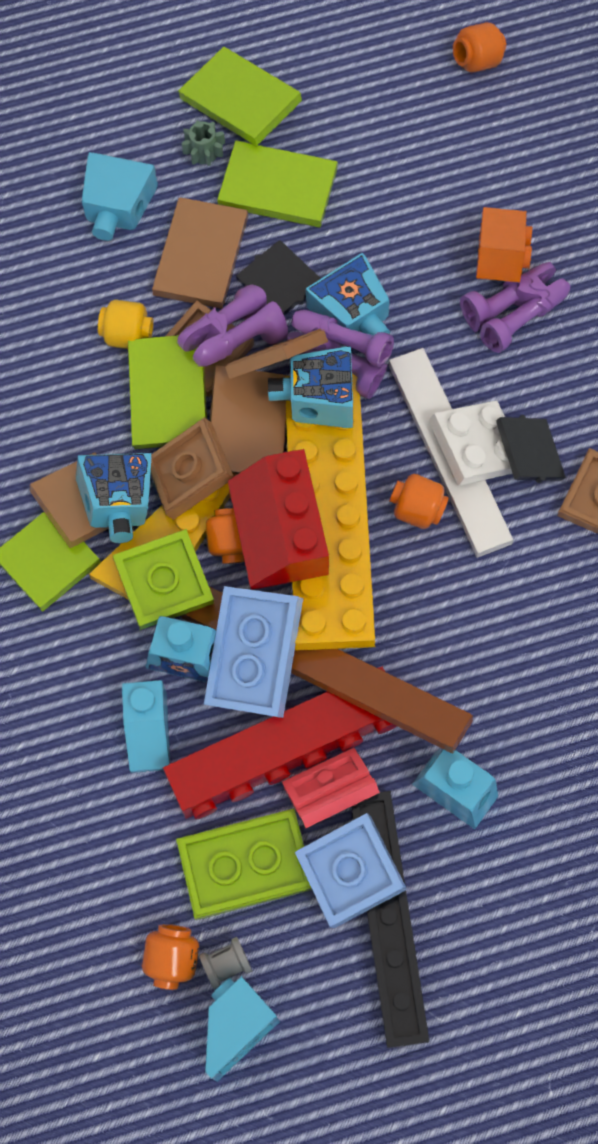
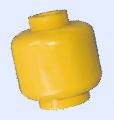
[98,300,154,349]

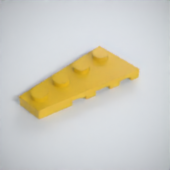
[89,483,231,599]

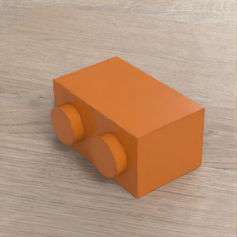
[476,207,533,283]

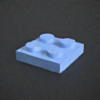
[295,813,407,928]

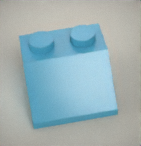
[205,976,279,1082]

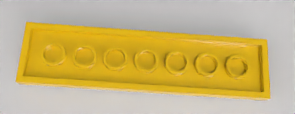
[285,374,375,651]

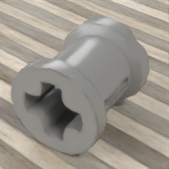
[199,937,252,989]

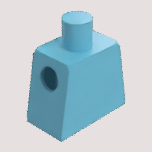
[82,152,158,241]
[412,748,498,829]

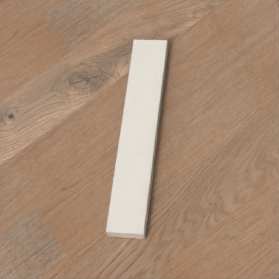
[389,348,513,558]

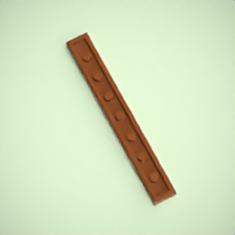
[181,586,473,754]

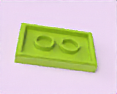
[178,46,302,146]
[217,140,338,228]
[128,335,207,449]
[176,808,312,920]

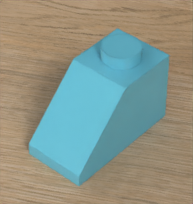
[122,680,170,773]

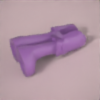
[460,262,570,353]
[177,284,288,367]
[286,310,394,399]

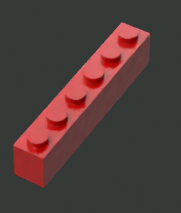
[163,666,397,820]

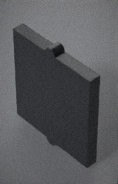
[236,240,321,315]
[496,415,566,484]

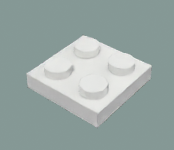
[429,401,513,486]

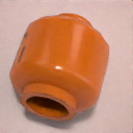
[453,22,506,73]
[389,474,449,529]
[206,508,245,564]
[142,924,199,990]

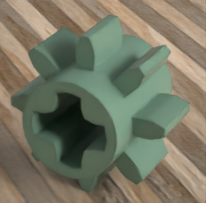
[181,120,225,166]

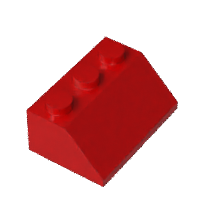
[228,449,329,590]

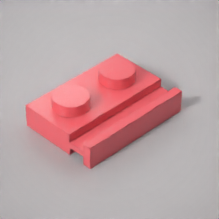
[282,747,380,828]

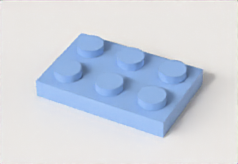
[204,586,303,718]

